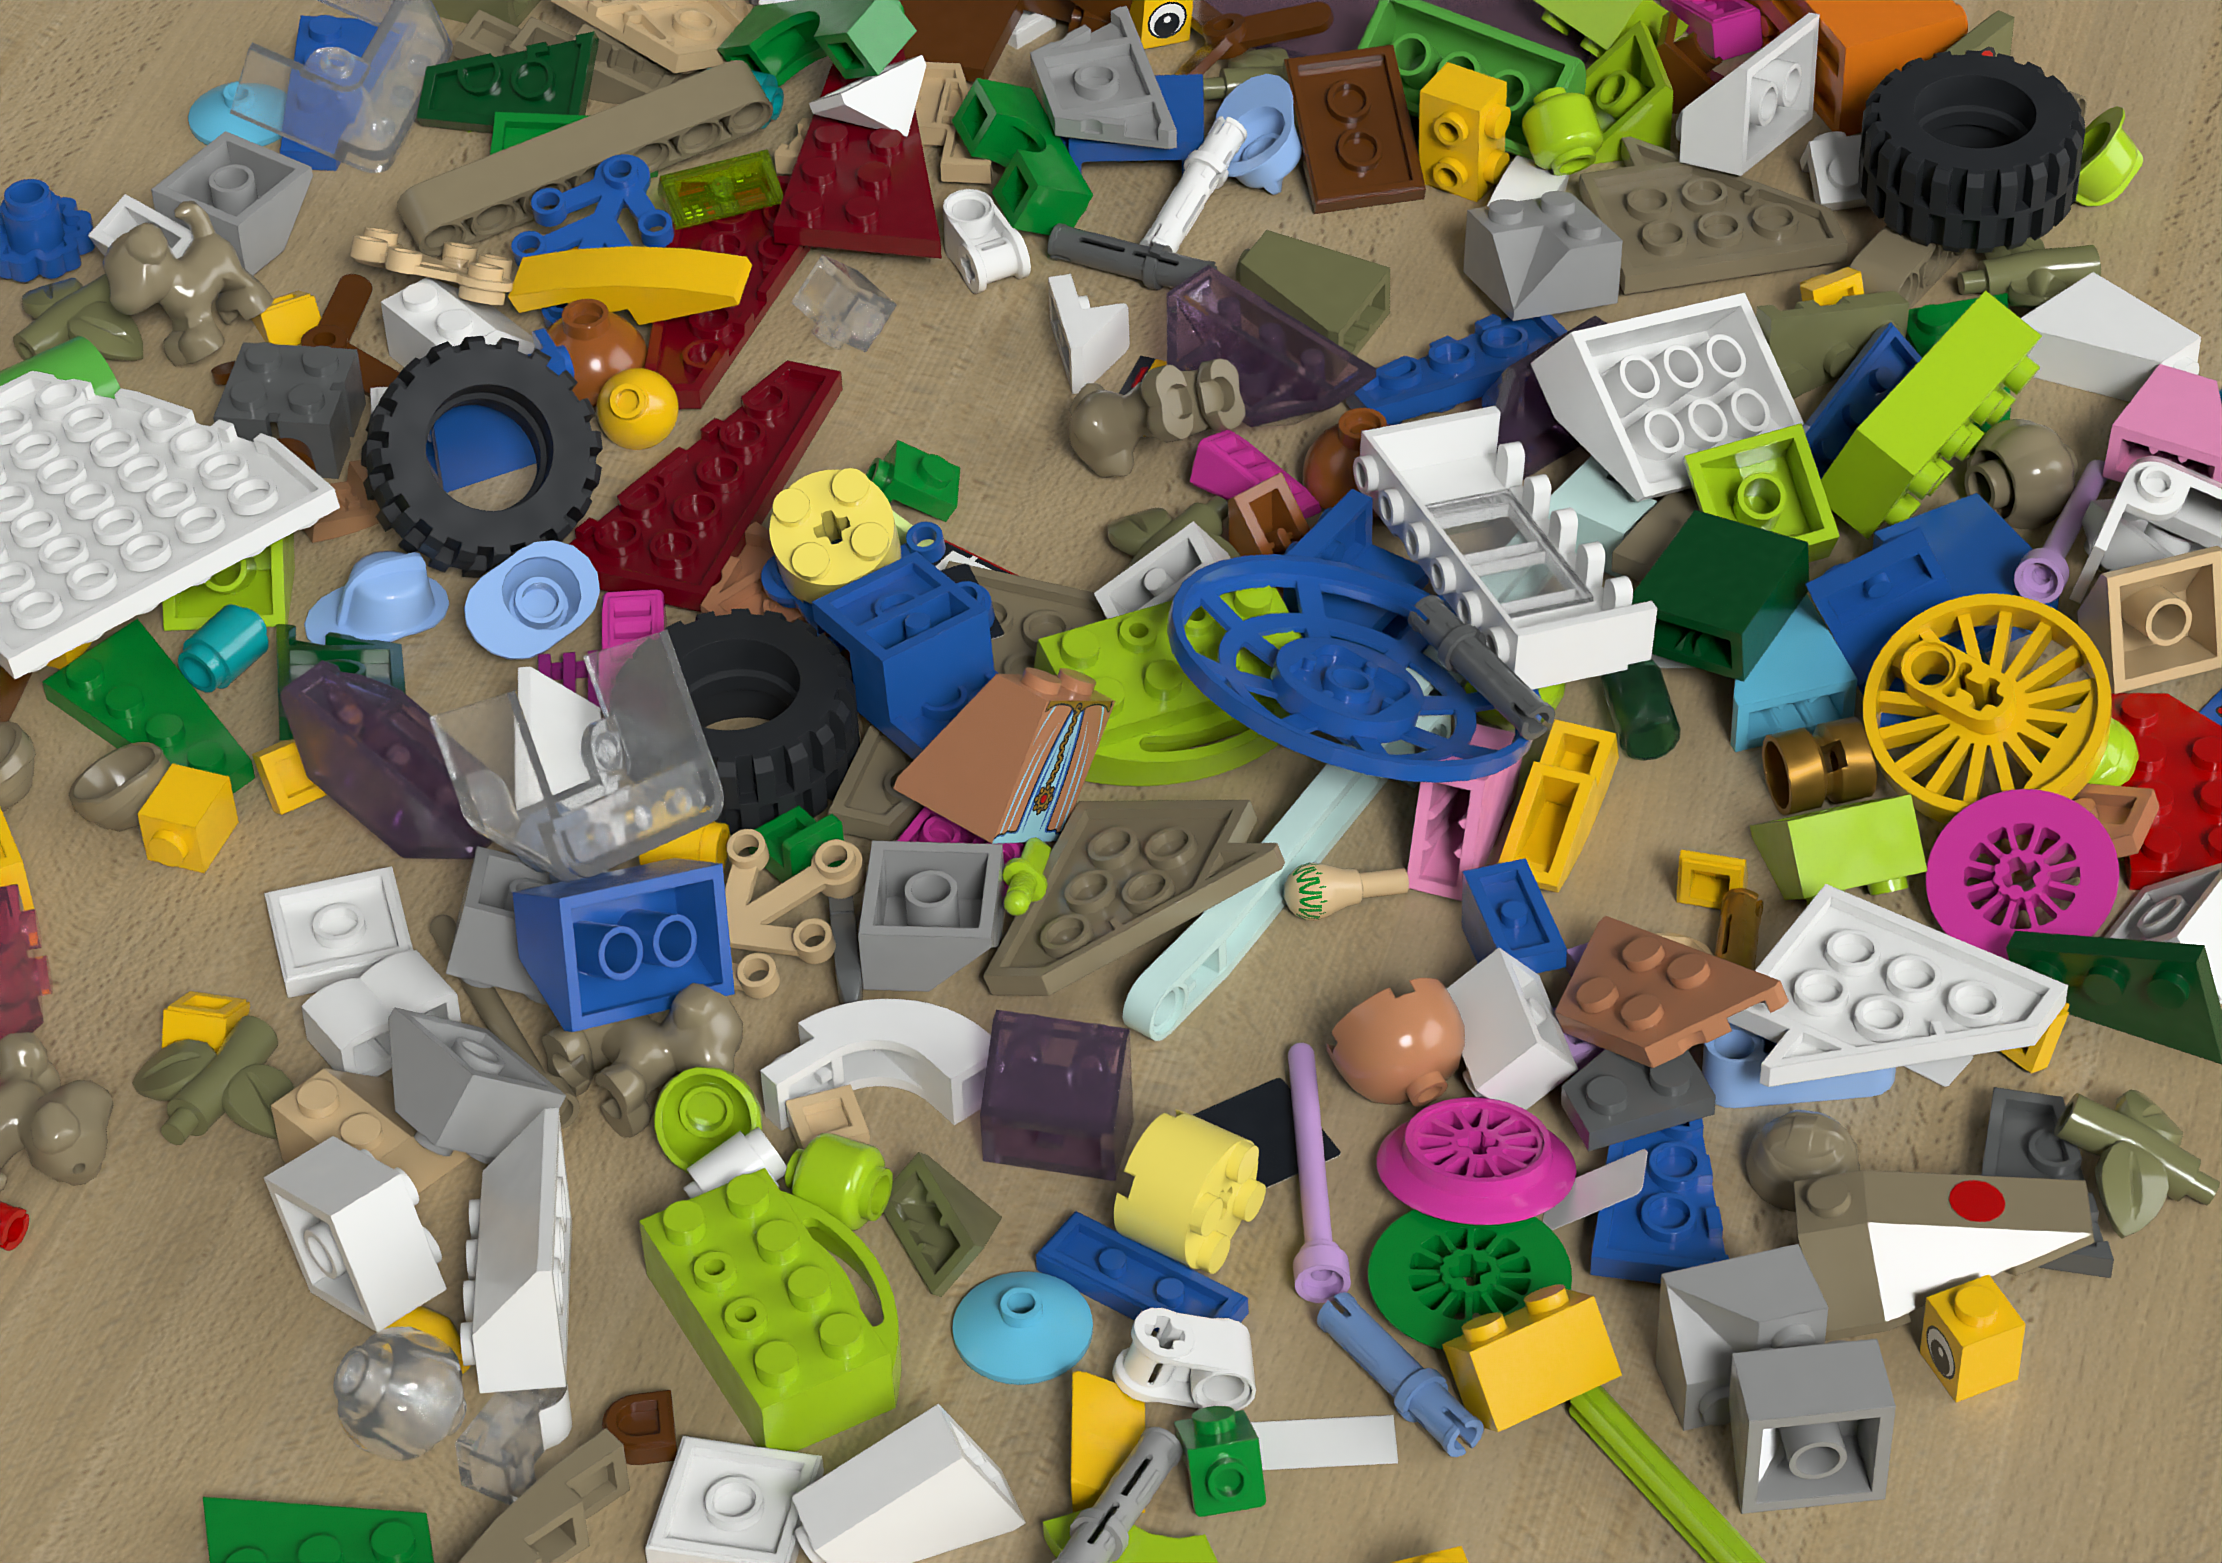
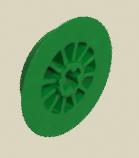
[1368,1209,1572,1350]

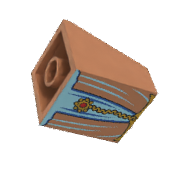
[893,667,1115,844]

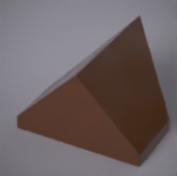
[1656,10,1725,114]

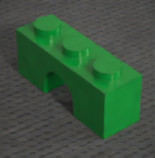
[952,78,1093,235]

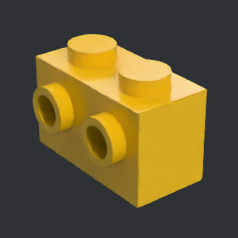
[1419,62,1511,202]
[1442,1284,1622,1432]

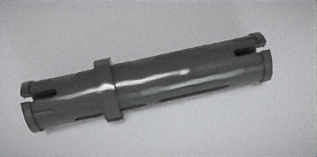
[1048,223,1217,298]
[1408,595,1555,740]

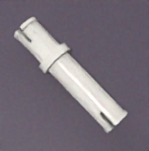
[1140,116,1247,253]

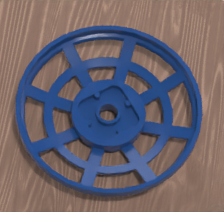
[1167,554,1542,783]

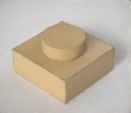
[785,1084,870,1150]

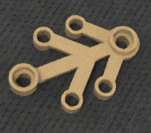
[350,227,513,305]
[725,829,867,999]

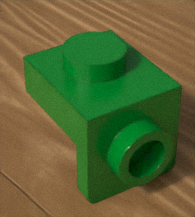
[866,440,960,522]
[748,805,846,883]
[1174,1406,1266,1517]

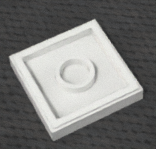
[264,866,413,998]
[645,1436,824,1563]

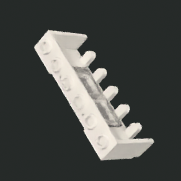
[1353,406,1657,690]

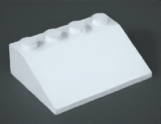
[1530,293,1804,502]

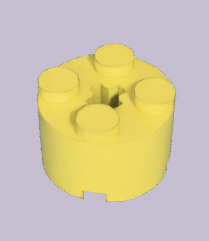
[769,468,901,604]
[1114,1109,1266,1274]

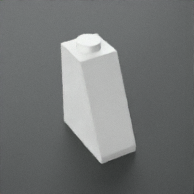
[2021,272,2201,402]
[791,1404,1026,1563]

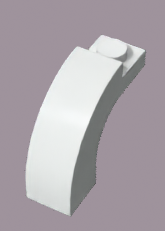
[760,999,1007,1131]

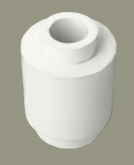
[683,1127,787,1199]

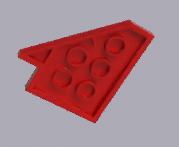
[2111,693,2222,890]

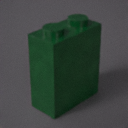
[1632,510,1810,682]

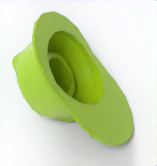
[2075,106,2143,206]

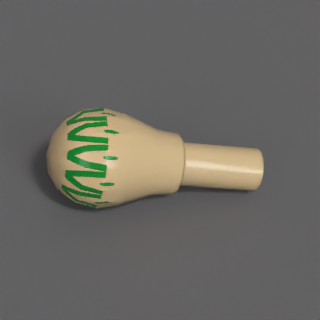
[1284,862,1409,921]

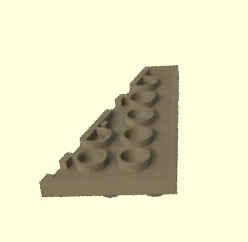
[828,561,1107,841]

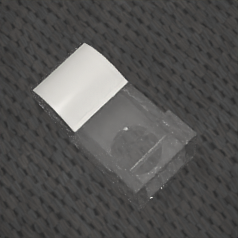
[455,1379,572,1505]

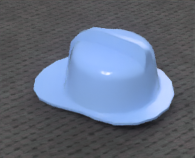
[1216,74,1302,195]
[464,540,600,660]
[304,551,449,645]

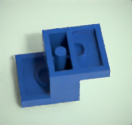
[812,551,999,759]

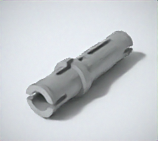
[1052,1427,1183,1563]

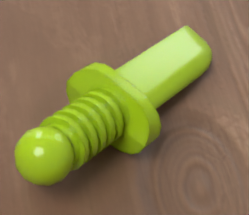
[1002,837,1051,916]

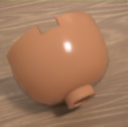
[1326,978,1465,1106]

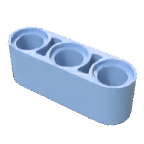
[1702,1022,1896,1108]

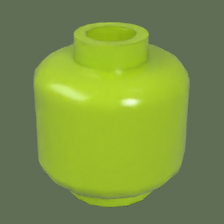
[1522,87,1603,176]
[785,1133,893,1231]

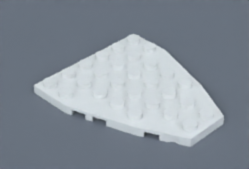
[0,371,340,679]

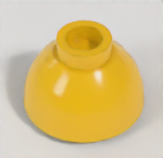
[596,368,678,450]

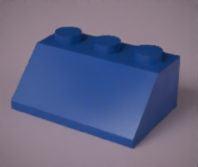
[512,858,735,1032]

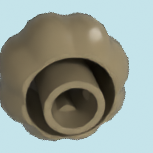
[1965,419,2078,529]

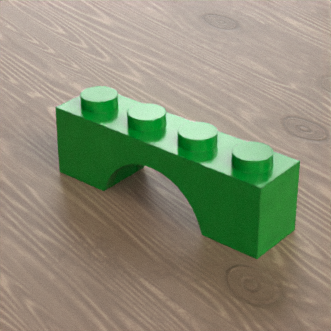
[717,0,917,87]

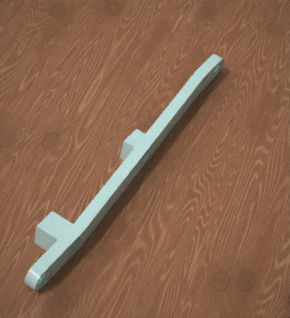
[1123,456,1657,1041]

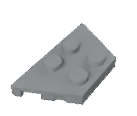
[1030,6,1177,149]

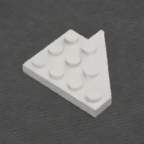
[1727,884,2068,1087]

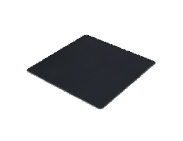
[1193,1078,1341,1188]

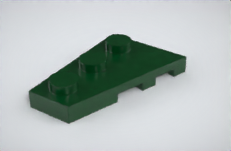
[416,31,599,133]
[2006,931,2222,1065]

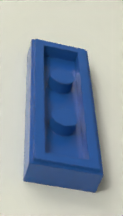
[1036,1211,1249,1332]

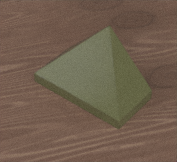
[884,1152,1002,1297]

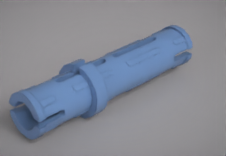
[1317,1292,1484,1457]

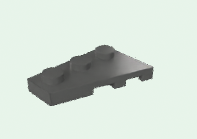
[1981,1087,2114,1278]

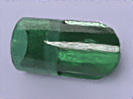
[1600,658,1681,761]

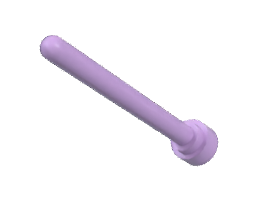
[2014,460,2107,604]
[1288,1042,1351,1303]

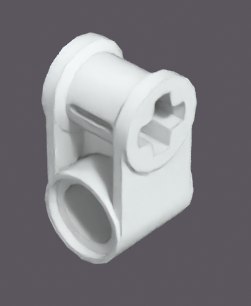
[943,189,1031,294]
[1112,1308,1256,1411]

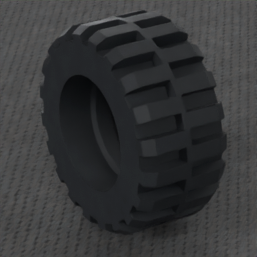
[1858,50,2085,253]
[361,336,603,578]
[613,609,860,835]

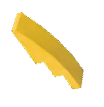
[508,246,752,325]

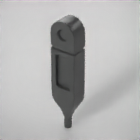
[828,895,863,1005]

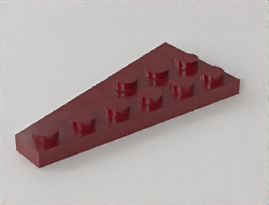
[773,48,942,259]
[644,175,811,410]
[569,360,843,612]

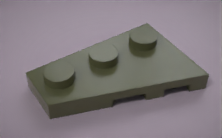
[1756,291,1909,399]

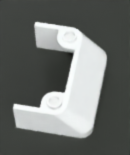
[2069,456,2222,604]

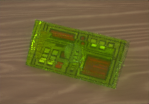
[657,149,783,230]

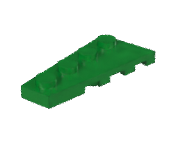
[42,618,255,794]

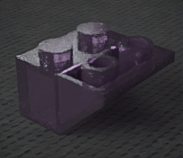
[980,1009,1134,1181]

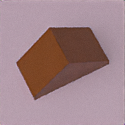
[1228,472,1310,602]

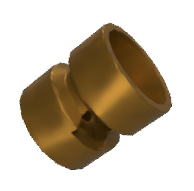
[1762,716,1877,815]

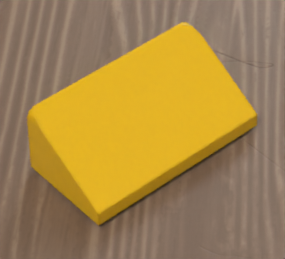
[1071,1371,1145,1513]

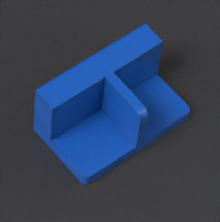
[1461,858,1567,973]

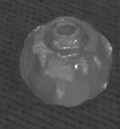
[333,1327,467,1461]

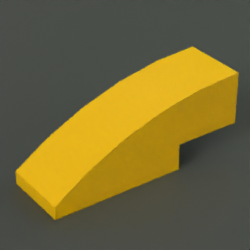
[1498,719,1619,893]

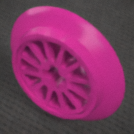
[1926,789,2119,960]
[1376,1097,1576,1225]

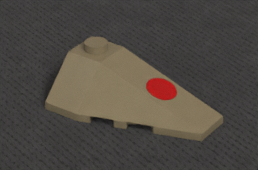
[1794,1170,2095,1341]

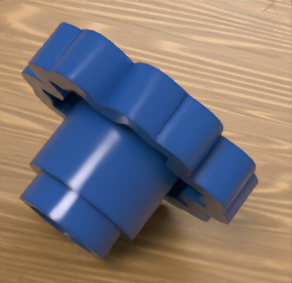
[0,179,95,282]

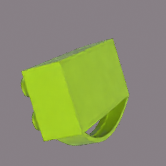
[1821,290,2042,539]
[1034,585,1303,786]
[639,1168,902,1452]

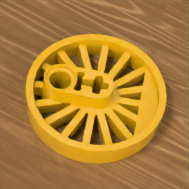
[1863,593,2112,824]

